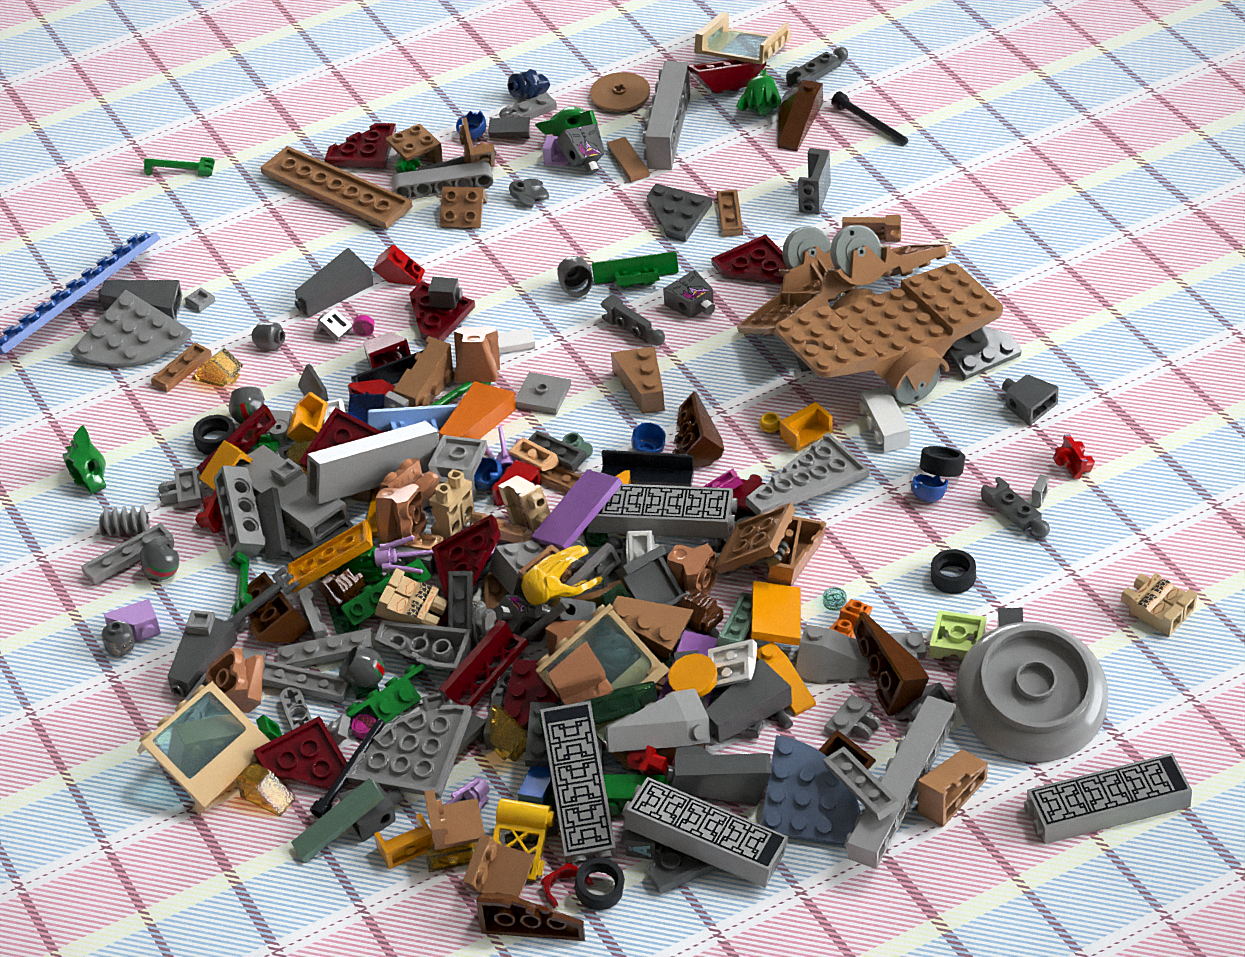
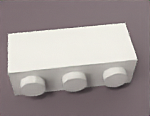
[859,386,910,453]

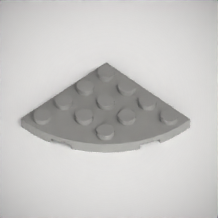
[70,290,193,368]
[347,705,473,798]

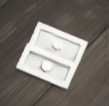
[708,639,757,688]

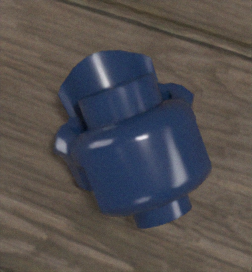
[507,69,550,99]

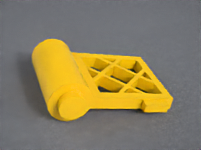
[493,798,556,881]

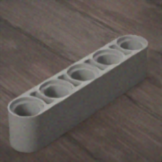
[391,162,493,199]

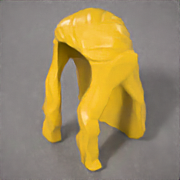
[521,545,602,605]

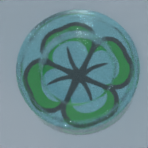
[823,587,847,611]

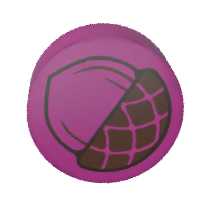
[352,315,375,336]
[351,714,376,739]

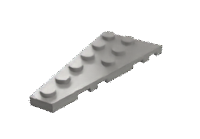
[746,432,870,515]

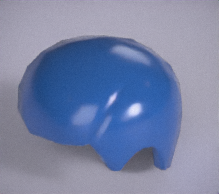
[456,111,487,140]
[631,422,666,453]
[474,457,503,490]
[911,474,948,503]

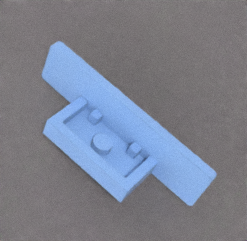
[368,404,457,432]

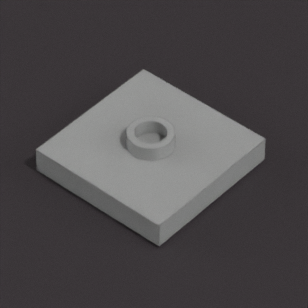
[515,372,571,414]

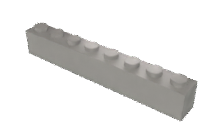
[845,696,956,869]

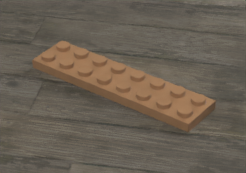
[260,146,413,229]

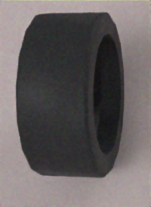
[193,414,236,455]
[919,446,965,477]
[931,549,976,594]
[574,857,625,910]

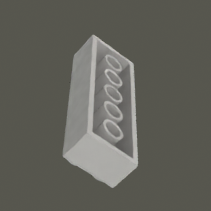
[642,61,690,170]

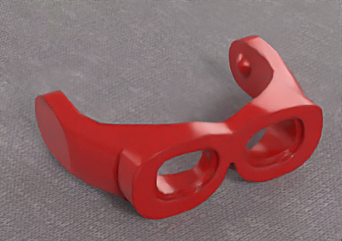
[540,862,593,908]

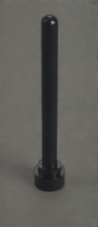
[831,91,909,145]
[310,719,385,819]

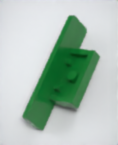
[592,251,679,288]
[341,558,431,626]
[345,664,427,724]

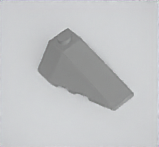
[374,620,477,671]
[795,624,875,684]
[605,689,710,752]

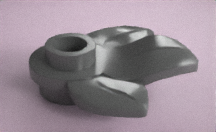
[509,178,549,207]

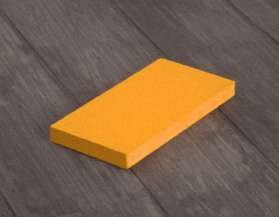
[288,519,373,593]
[751,581,801,646]

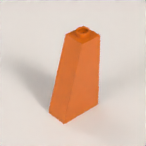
[438,381,516,442]

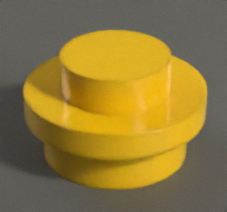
[759,412,781,433]

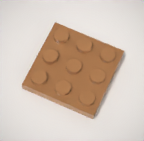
[714,502,796,574]

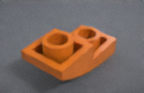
[829,599,872,639]

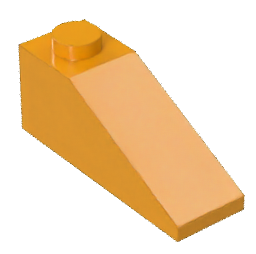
[756,642,816,716]

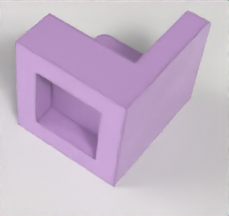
[543,136,569,166]

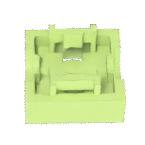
[929,610,987,659]

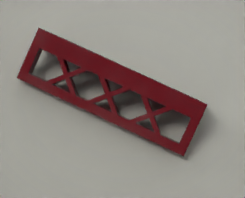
[196,404,277,475]
[439,620,529,709]

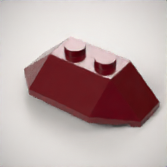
[688,56,766,94]

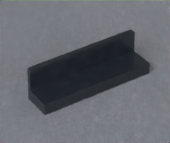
[351,350,424,385]
[601,450,694,487]

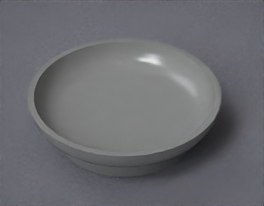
[956,621,1108,763]

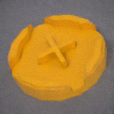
[668,653,718,698]

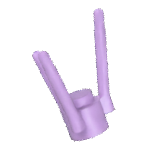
[485,426,520,474]
[375,535,433,574]
[443,777,490,810]

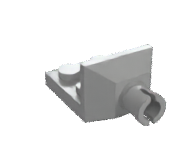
[428,435,487,500]

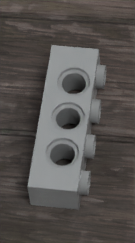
[214,465,265,557]

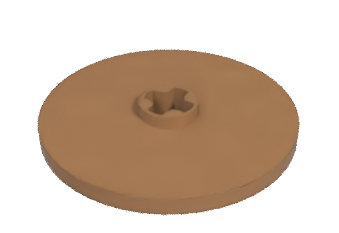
[590,72,650,112]

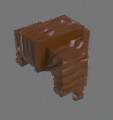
[317,569,365,607]
[678,591,724,635]

